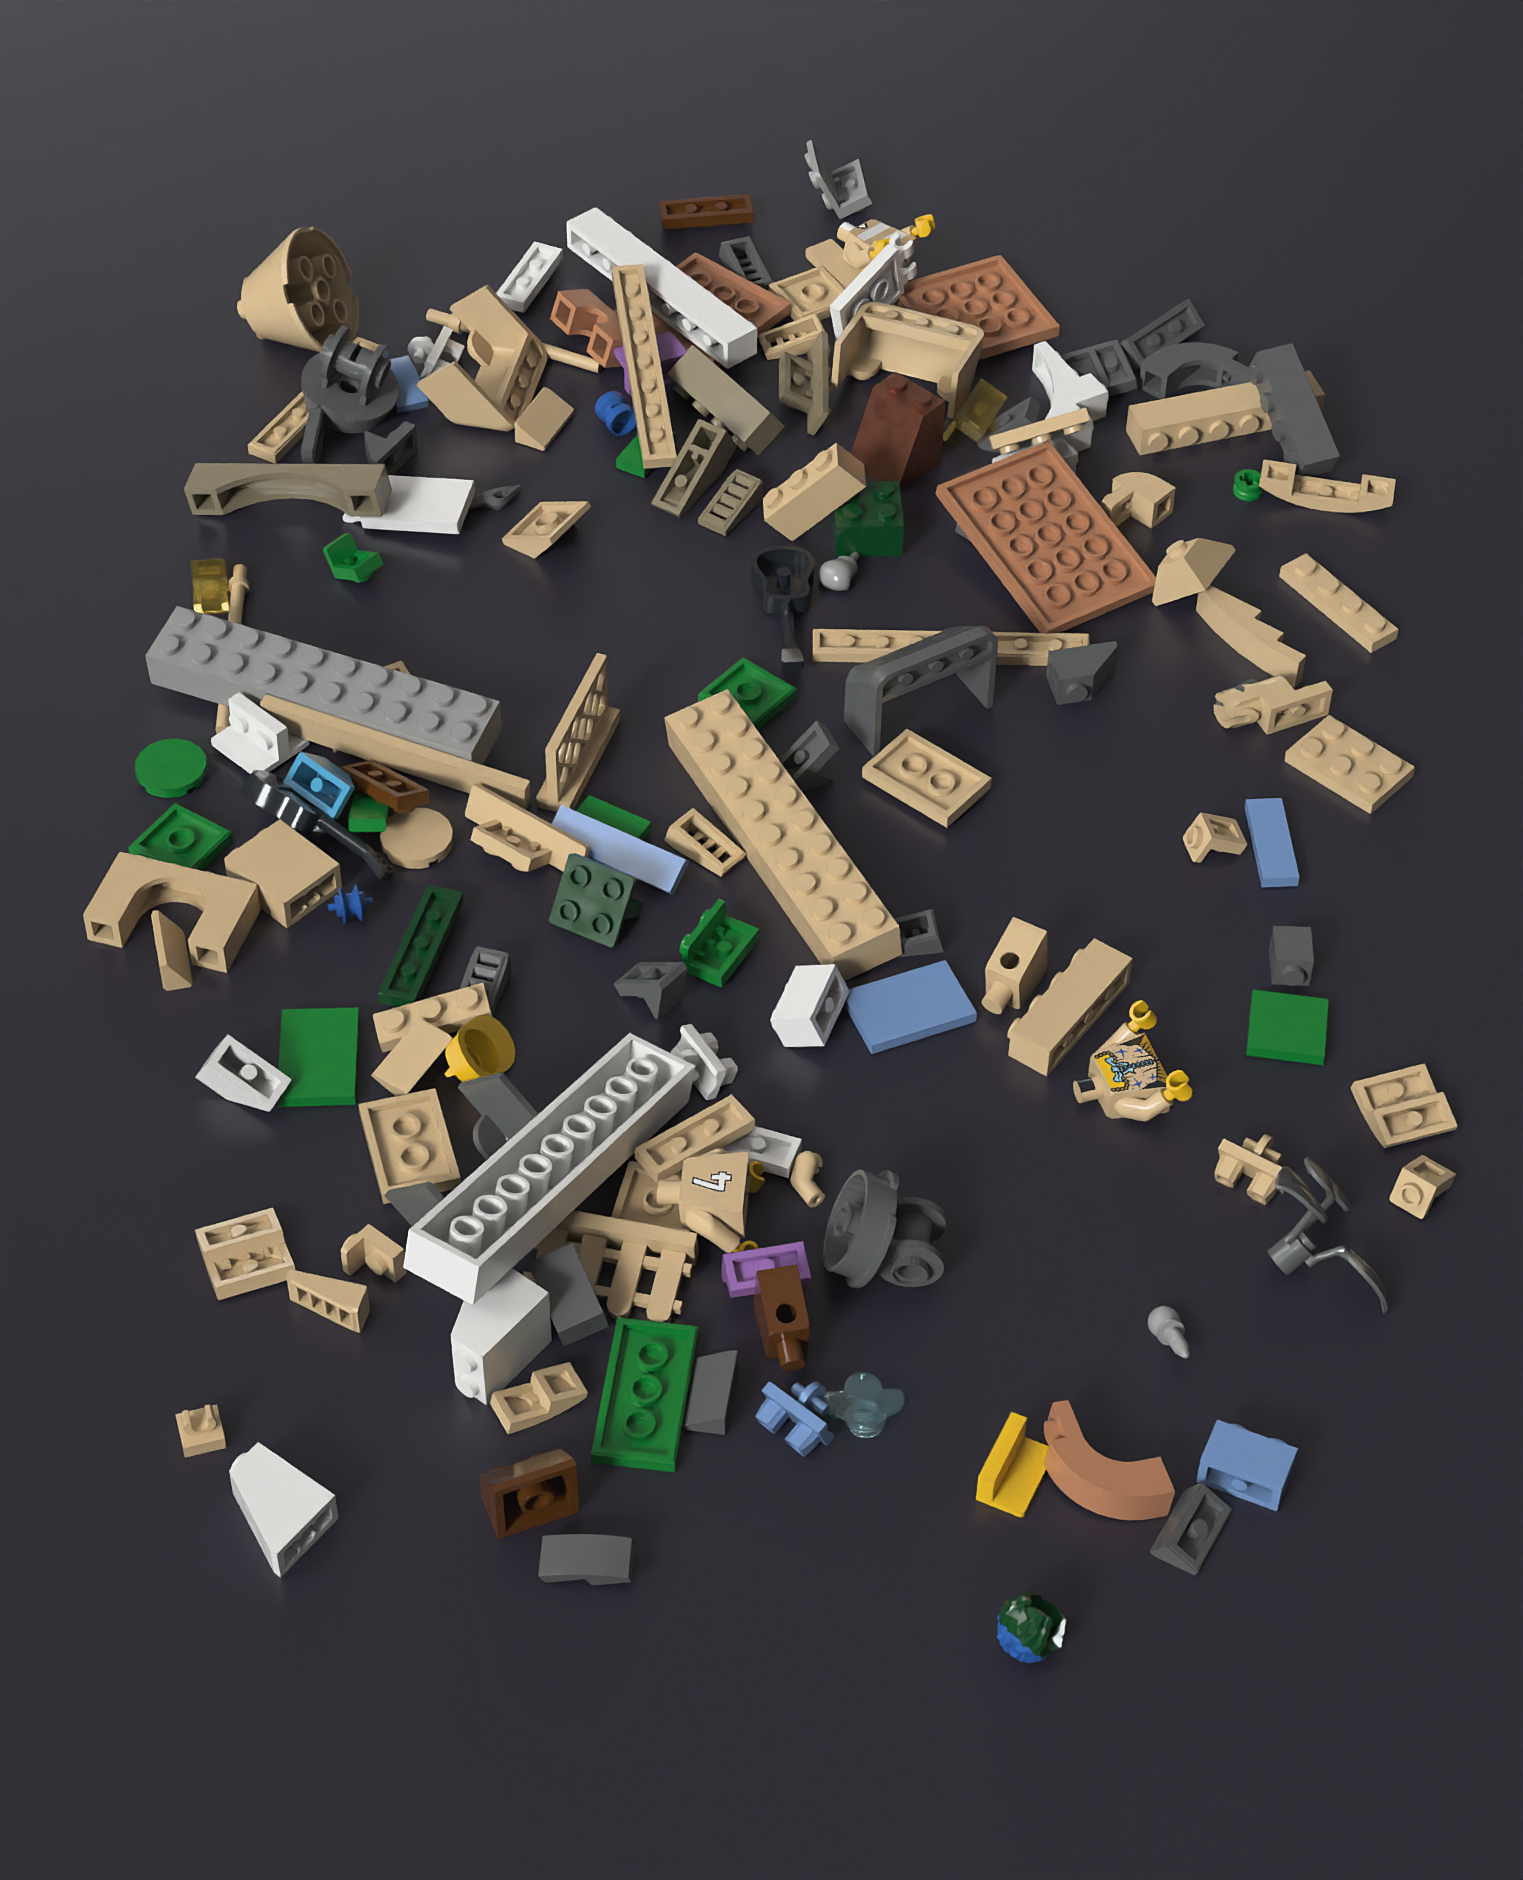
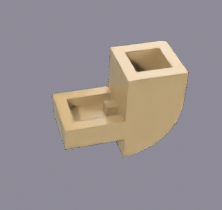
[1100,472,1176,529]

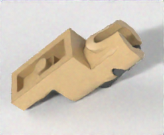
[1214,675,1333,735]

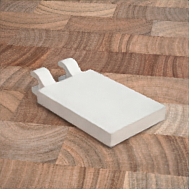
[830,234,917,340]
[343,475,476,534]

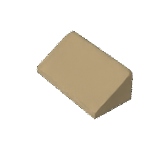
[515,387,574,451]
[151,910,193,991]
[371,1018,453,1096]

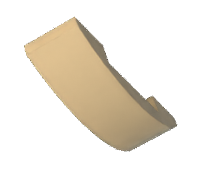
[1259,459,1396,513]

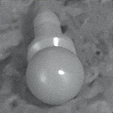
[1148,1306,1190,1358]

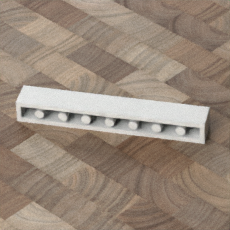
[567,207,758,369]

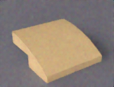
[1350,1063,1458,1148]
[195,1208,295,1300]

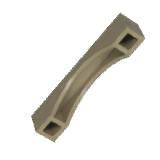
[184,463,392,517]

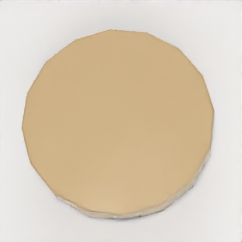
[380,808,453,869]

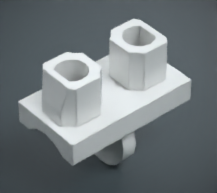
[408,326,465,380]
[670,1024,738,1100]

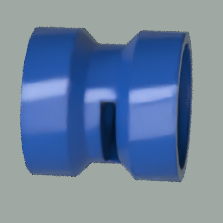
[595,391,636,436]

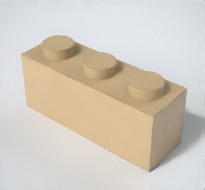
[763,443,866,541]

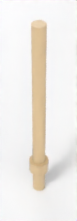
[426,308,603,373]

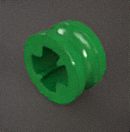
[1233,469,1263,501]

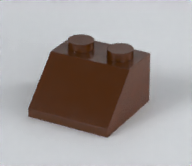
[479,1448,579,1539]

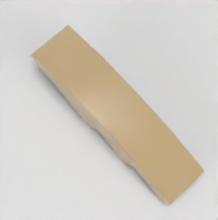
[1196,585,1306,688]

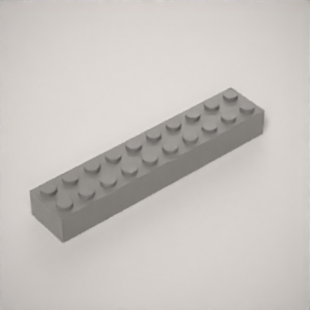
[145,606,502,765]

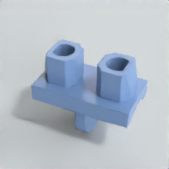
[755,1381,835,1457]

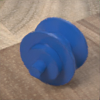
[327,884,373,924]

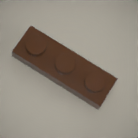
[659,194,754,230]
[341,760,429,813]

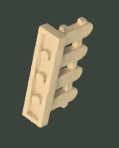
[523,1210,699,1323]

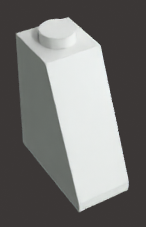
[229,1442,338,1577]

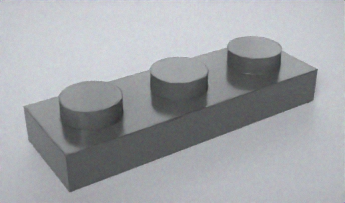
[1119,298,1205,371]

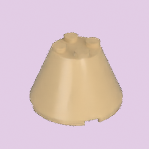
[237,227,359,352]

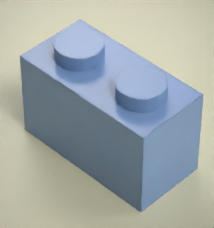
[1196,1420,1298,1511]

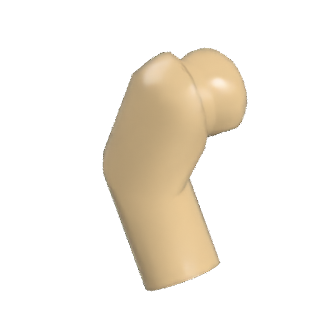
[790,1151,825,1208]

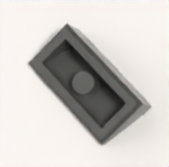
[683,1350,738,1435]
[1150,1482,1233,1575]

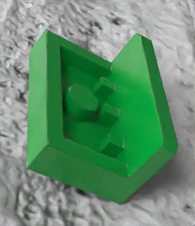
[679,899,760,988]

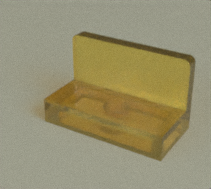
[943,378,1007,443]

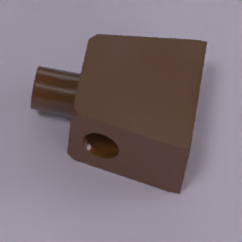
[753,1264,810,1372]

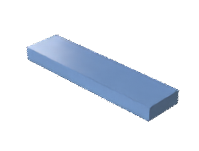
[552,805,689,895]

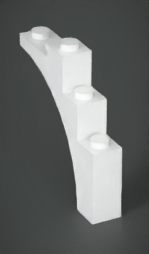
[992,341,1109,473]

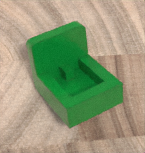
[323,533,383,583]

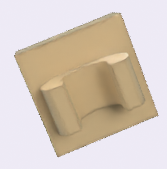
[175,1405,227,1458]

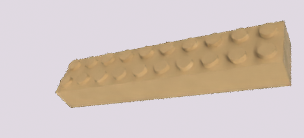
[664,689,902,981]

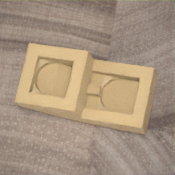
[490,1362,588,1434]

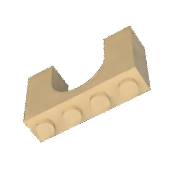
[83,852,261,973]

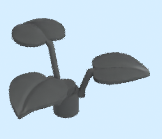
[1267,1156,1388,1314]

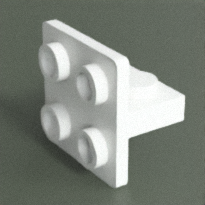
[211,692,310,774]

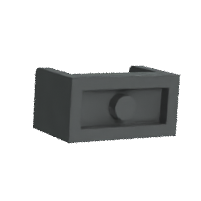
[527,1243,609,1346]

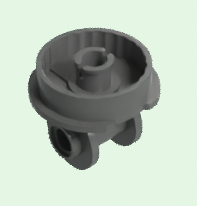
[301,326,399,433]
[823,1170,947,1289]

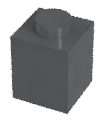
[1269,926,1314,986]

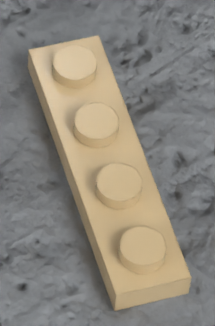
[1279,553,1398,653]

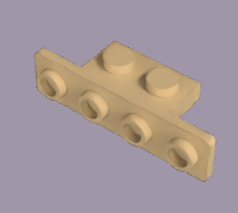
[465,784,590,872]

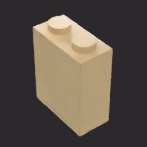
[224,819,342,928]

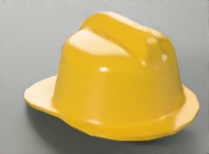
[445,1015,515,1082]

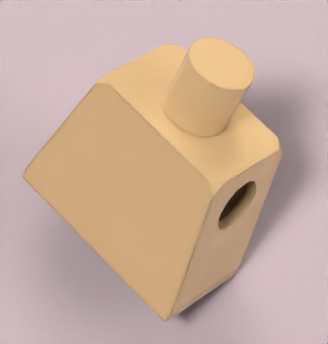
[982,917,1048,1014]

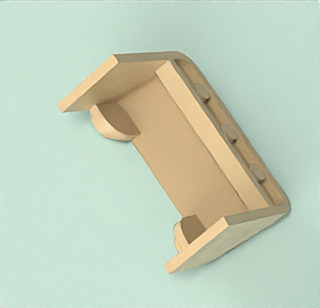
[417,284,547,432]
[831,302,984,418]

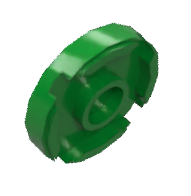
[135,738,208,798]

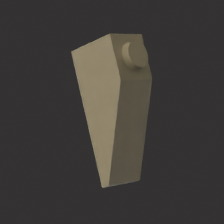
[651,419,736,518]

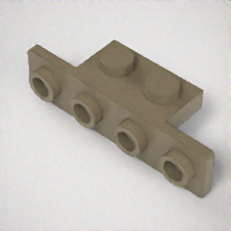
[779,331,831,436]

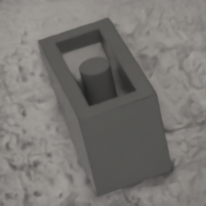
[1046,641,1118,705]

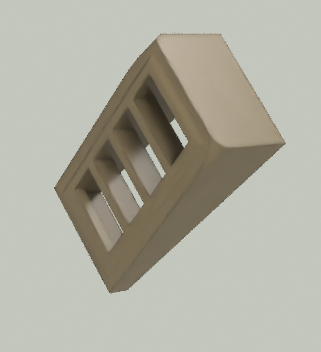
[698,469,763,536]

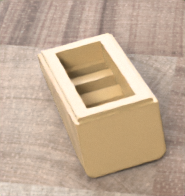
[758,313,829,360]
[664,808,746,877]
[286,1269,370,1333]

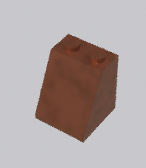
[851,372,945,492]

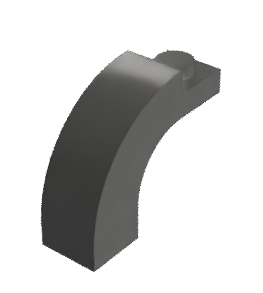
[1138,342,1251,399]

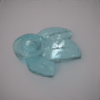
[822,1372,904,1438]

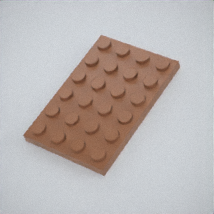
[936,440,1156,634]

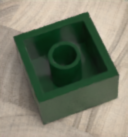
[831,481,904,558]

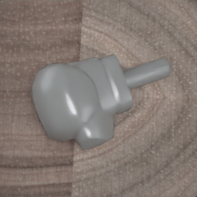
[817,552,860,591]

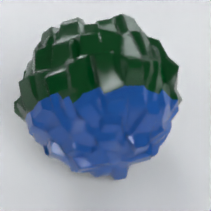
[997,1592,1067,1663]

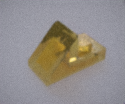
[190,558,229,614]

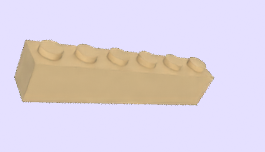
[1126,371,1325,455]

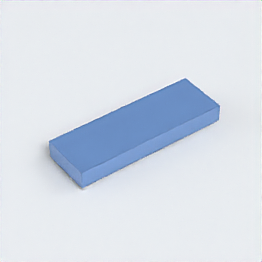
[1245,798,1300,887]

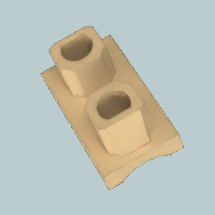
[1214,1134,1285,1205]

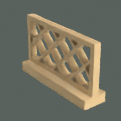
[536,653,620,812]

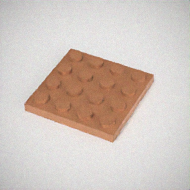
[614,252,791,367]
[897,255,1060,360]

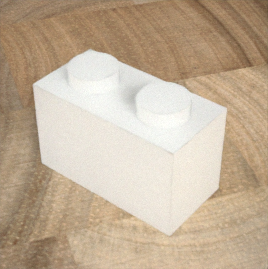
[770,964,850,1047]

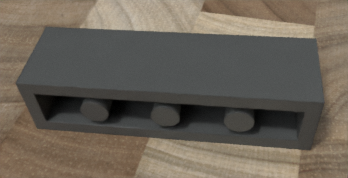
[1248,343,1340,477]

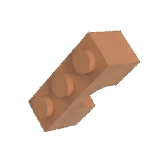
[550,289,623,368]

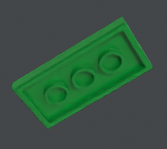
[591,1317,699,1472]

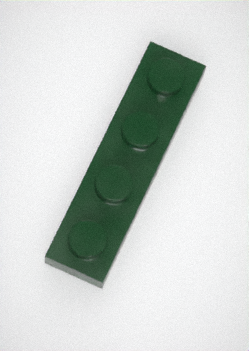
[378,885,464,1007]

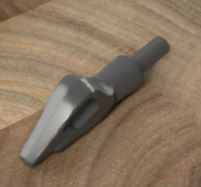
[468,485,521,510]

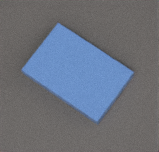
[844,960,977,1054]

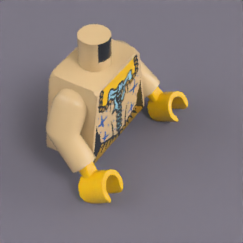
[1073,1000,1192,1122]

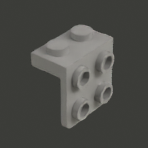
[805,140,873,219]

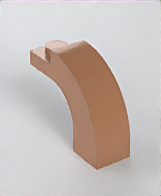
[1044,1400,1175,1520]

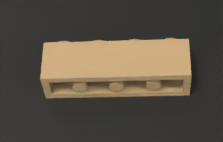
[1007,938,1133,1077]

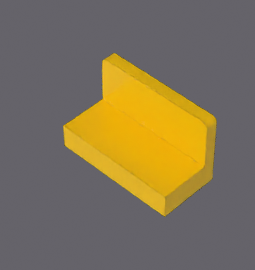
[976,1412,1049,1518]

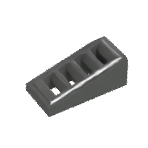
[719,236,774,289]
[894,909,944,957]
[460,946,512,1015]

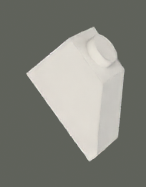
[195,1034,292,1112]

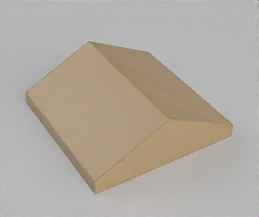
[502,501,591,559]

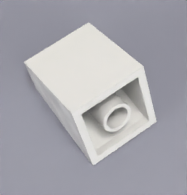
[451,1268,552,1405]

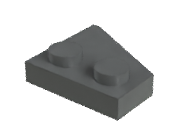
[1061,339,1137,397]

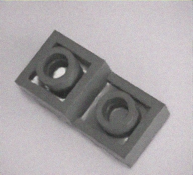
[538,1534,635,1586]

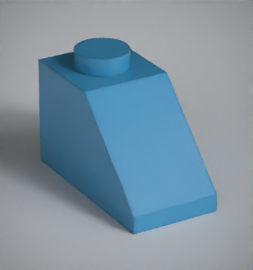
[283,751,355,819]

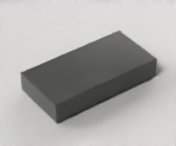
[301,408,326,464]

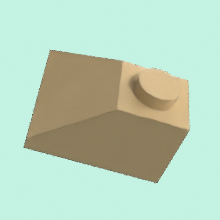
[1152,538,1236,606]

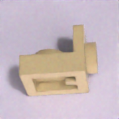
[1183,812,1248,863]
[1390,1155,1456,1219]
[341,1224,407,1283]

